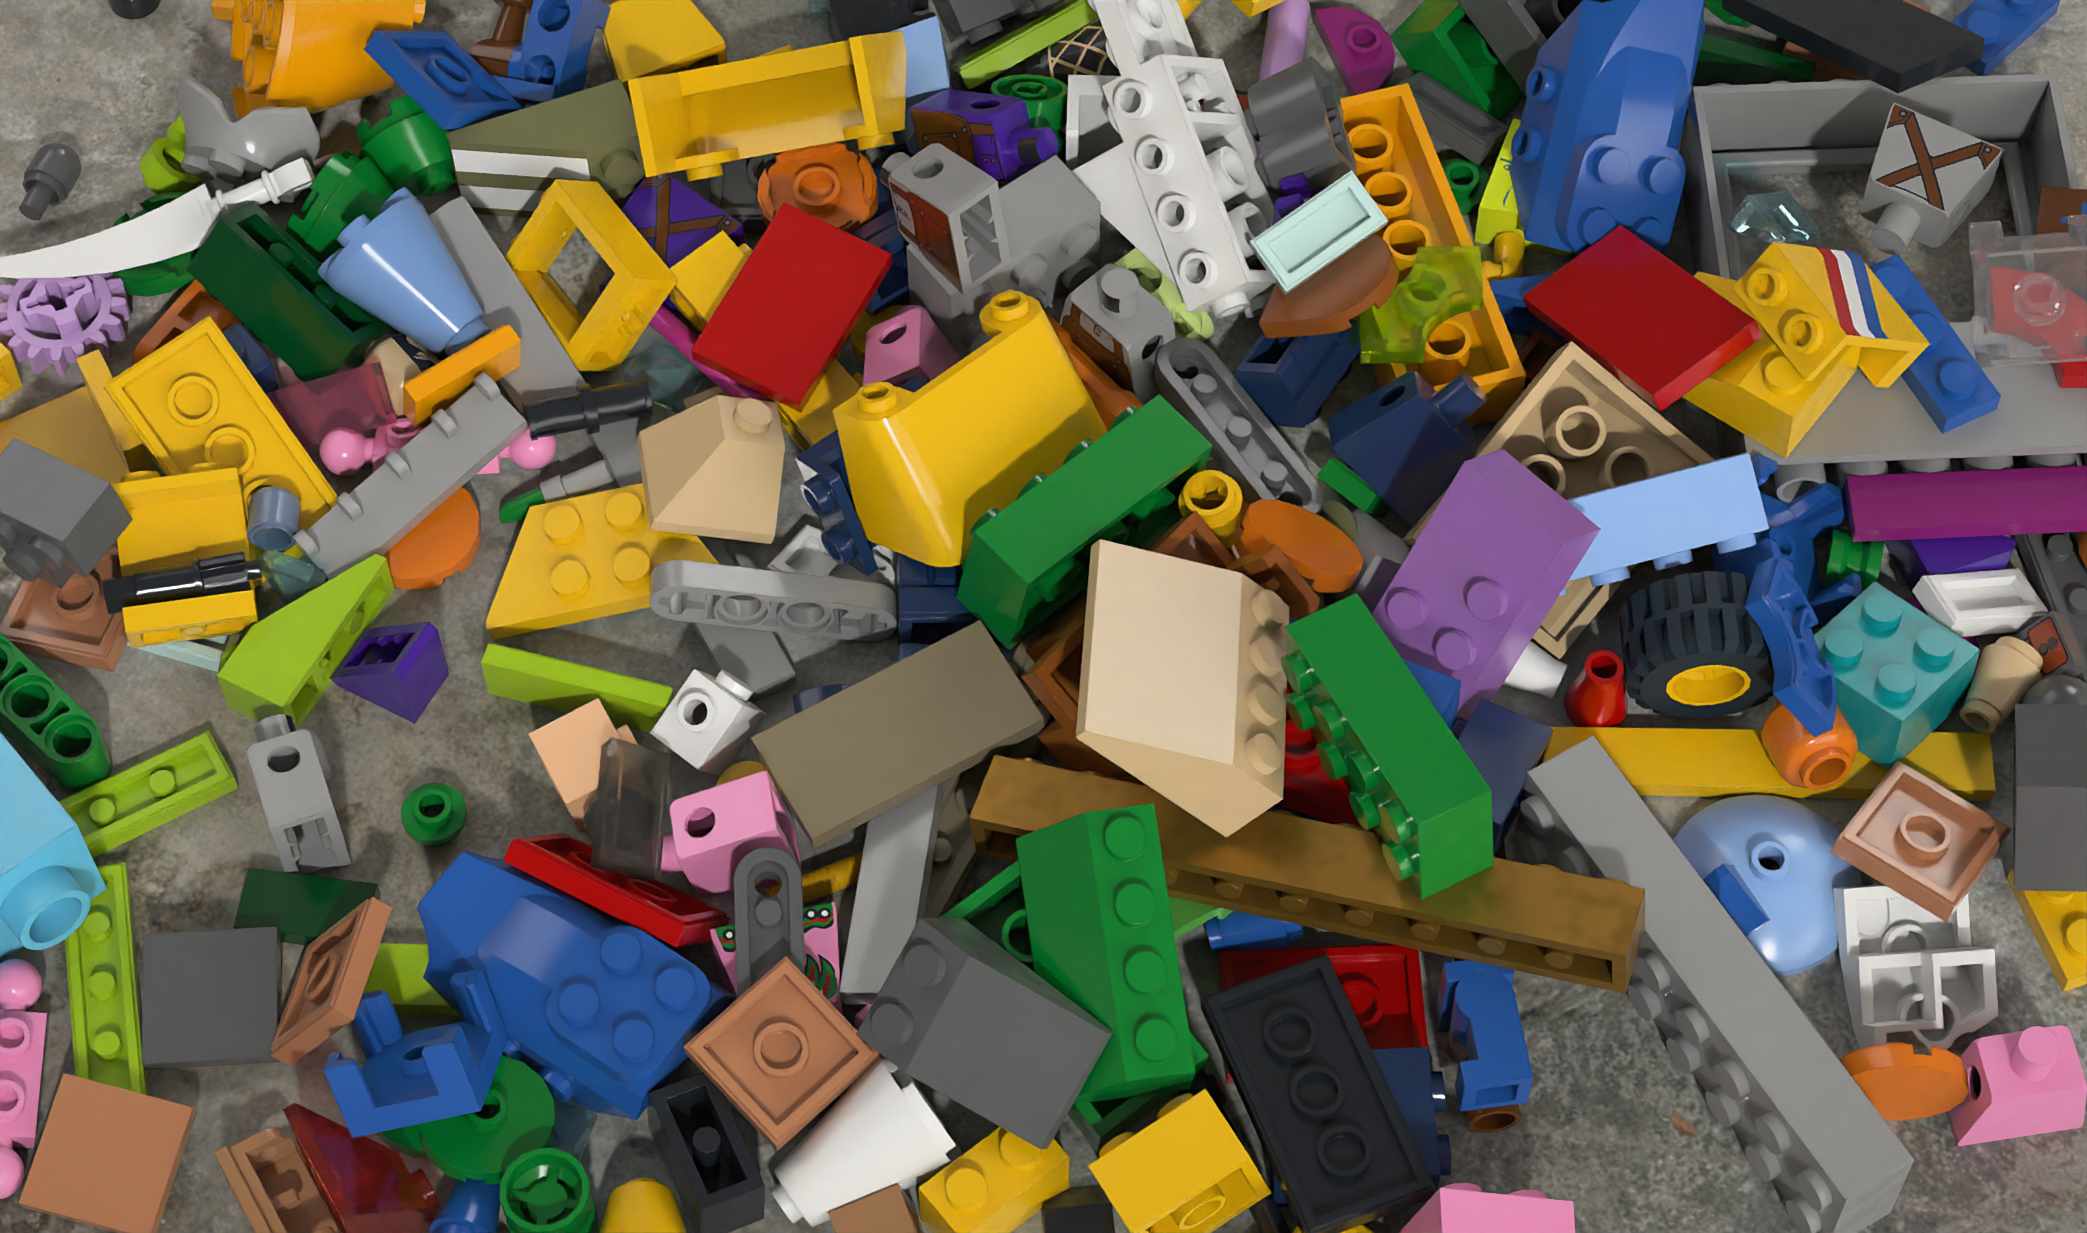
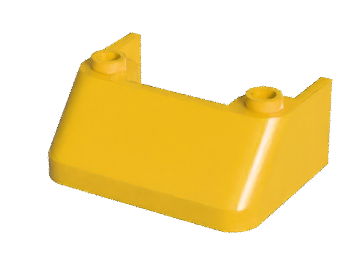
[627,30,907,181]

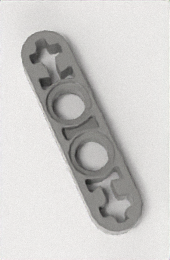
[650,560,897,642]

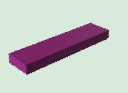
[1843,465,2087,542]

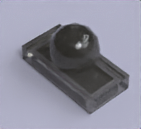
[583,737,671,883]

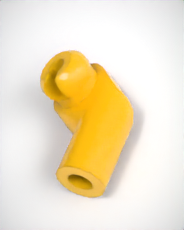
[1481,232,1525,284]

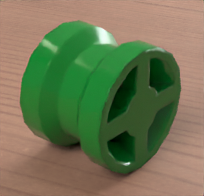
[1821,529,1884,591]

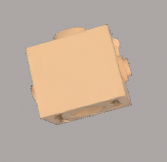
[529,698,649,833]

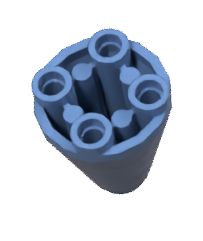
[317,187,491,357]

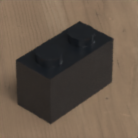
[648,1072,765,1233]

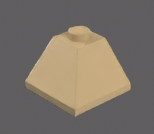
[636,395,785,544]

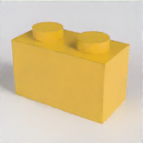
[918,1127,1070,1233]

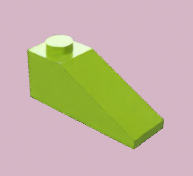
[217,553,395,725]

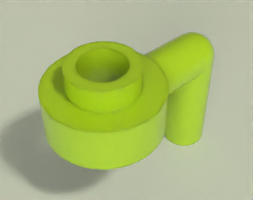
[139,87,220,195]

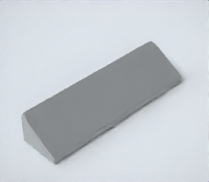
[429,196,587,417]

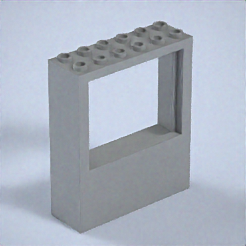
[1679,72,2087,521]

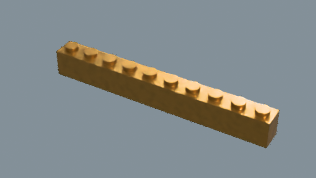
[969,755,1645,994]

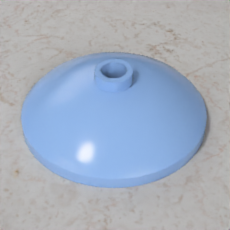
[1673,794,1863,977]

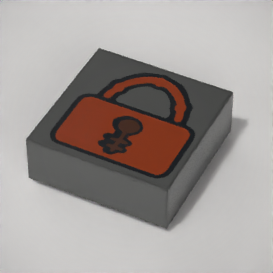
[2013,610,2087,678]

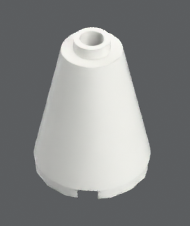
[770,1055,964,1227]

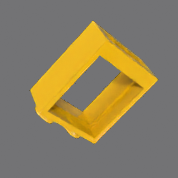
[504,179,678,371]

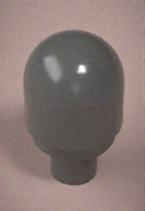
[19,143,81,221]

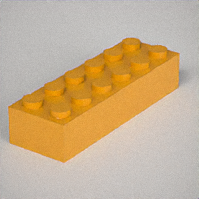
[1340,83,1526,427]

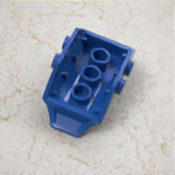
[1509,0,1706,254]
[417,851,736,1120]

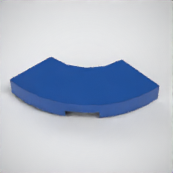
[1744,556,1837,737]

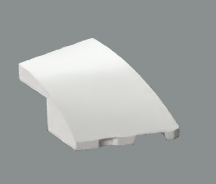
[1833,884,1998,1056]

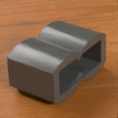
[1244,56,1356,197]

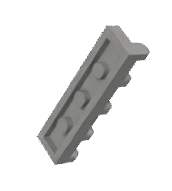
[292,372,528,581]

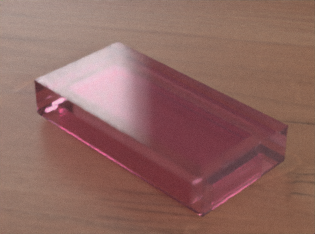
[266,362,397,448]

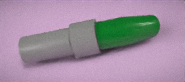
[499,459,614,524]

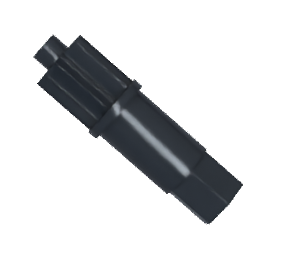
[102,552,262,614]

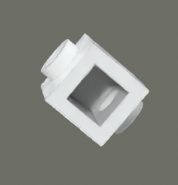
[650,669,766,776]

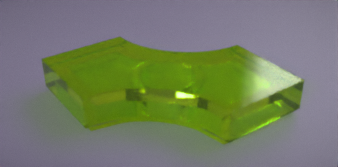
[1358,246,1484,364]

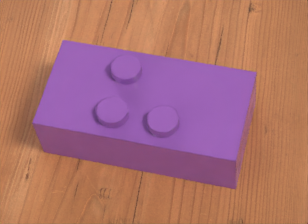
[1372,449,1601,721]

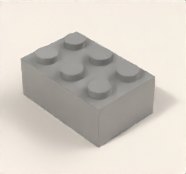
[906,155,1101,359]

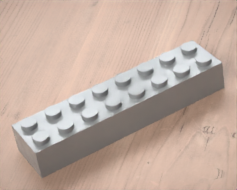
[1514,736,1914,1233]

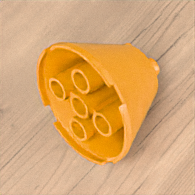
[230,0,426,118]

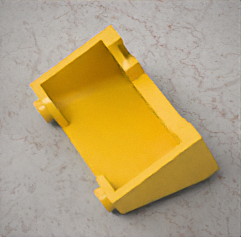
[833,289,1107,567]

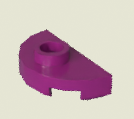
[1313,7,1395,96]

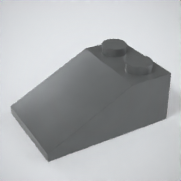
[856,918,1113,1149]

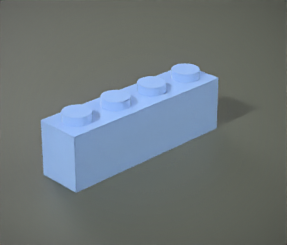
[1558,453,1769,597]

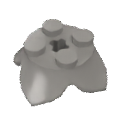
[177,73,340,206]

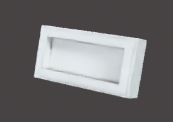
[1912,568,2049,637]

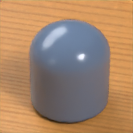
[247,486,300,551]

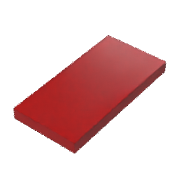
[1522,225,1763,411]

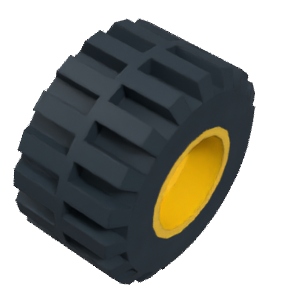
[1619,571,1775,718]

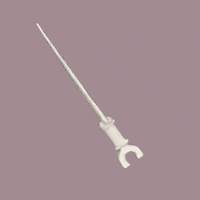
[0,158,316,278]

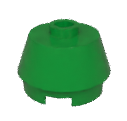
[355,95,457,196]
[285,148,396,263]

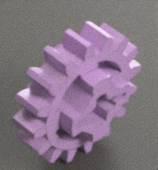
[0,272,131,376]

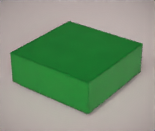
[1317,458,1391,519]

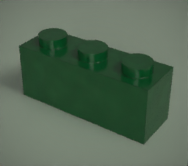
[186,202,388,395]

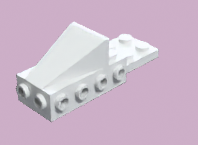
[1071,0,1277,318]

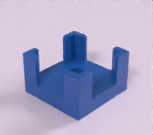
[1711,453,1863,630]
[323,968,509,1138]

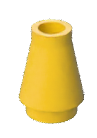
[1178,470,1243,549]

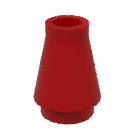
[1564,650,1628,727]

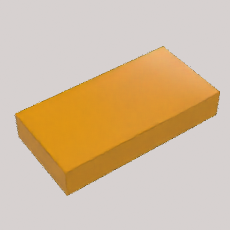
[403,324,521,429]

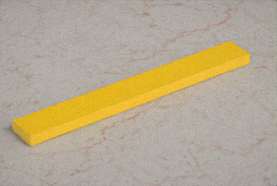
[1545,727,1996,801]

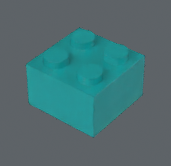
[1814,581,1980,771]

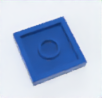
[364,31,524,129]

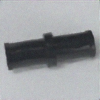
[522,377,654,441]

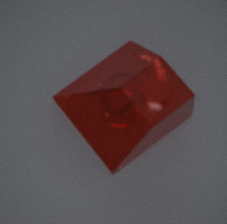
[282,1103,440,1233]

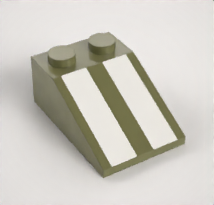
[446,79,646,218]

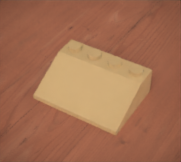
[1403,341,1714,660]
[1075,539,1290,838]

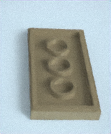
[750,620,1045,849]

